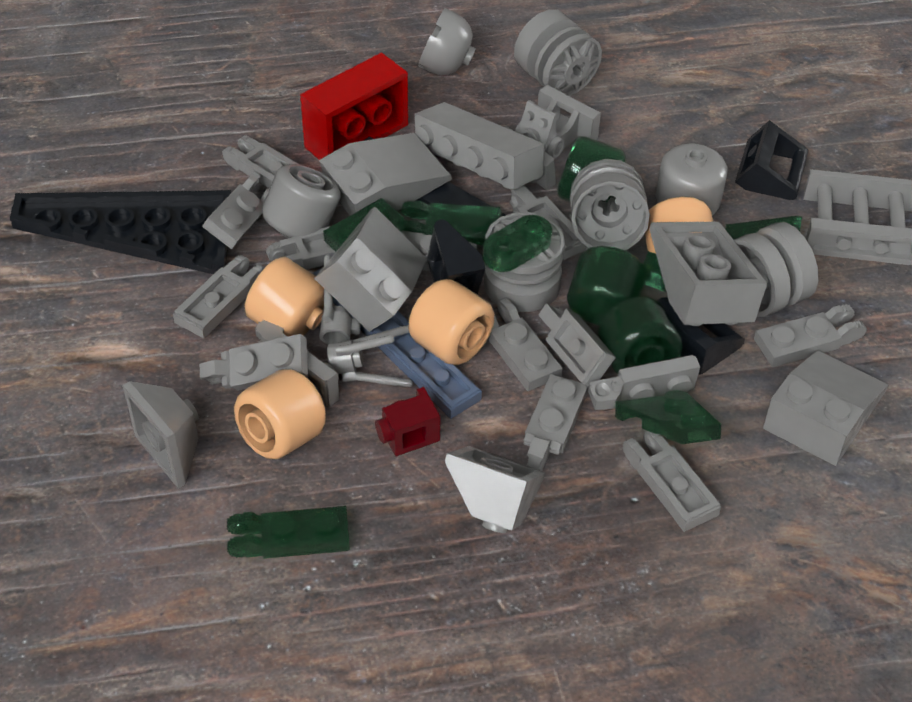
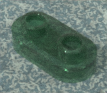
[483,215,552,272]

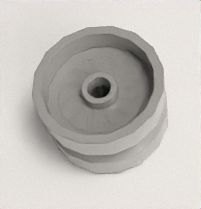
[734,222,819,317]

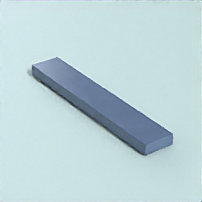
[312,268,482,419]

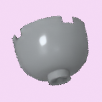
[418,8,476,75]

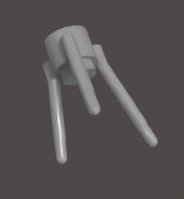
[319,255,361,345]
[327,325,413,387]

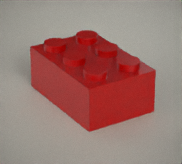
[300,52,408,160]

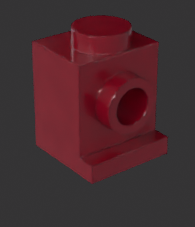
[375,387,440,457]

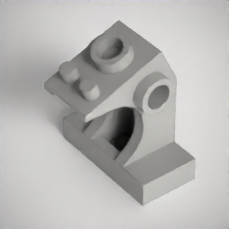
[515,85,601,158]

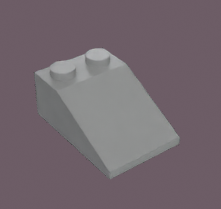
[319,133,452,220]
[314,207,427,332]
[649,221,767,326]
[763,350,889,466]

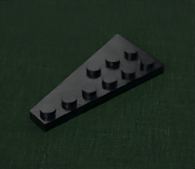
[10,190,231,274]

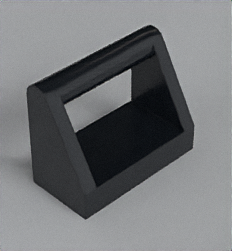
[735,120,809,200]
[427,219,486,295]
[646,297,745,375]

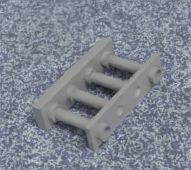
[803,169,912,265]

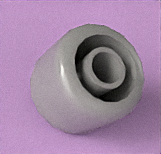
[655,143,728,216]
[262,164,341,238]

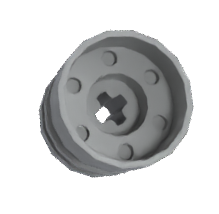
[514,9,602,96]
[570,159,650,254]
[484,212,565,312]

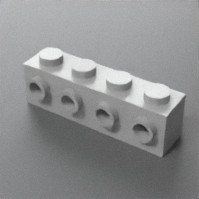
[415,102,544,189]

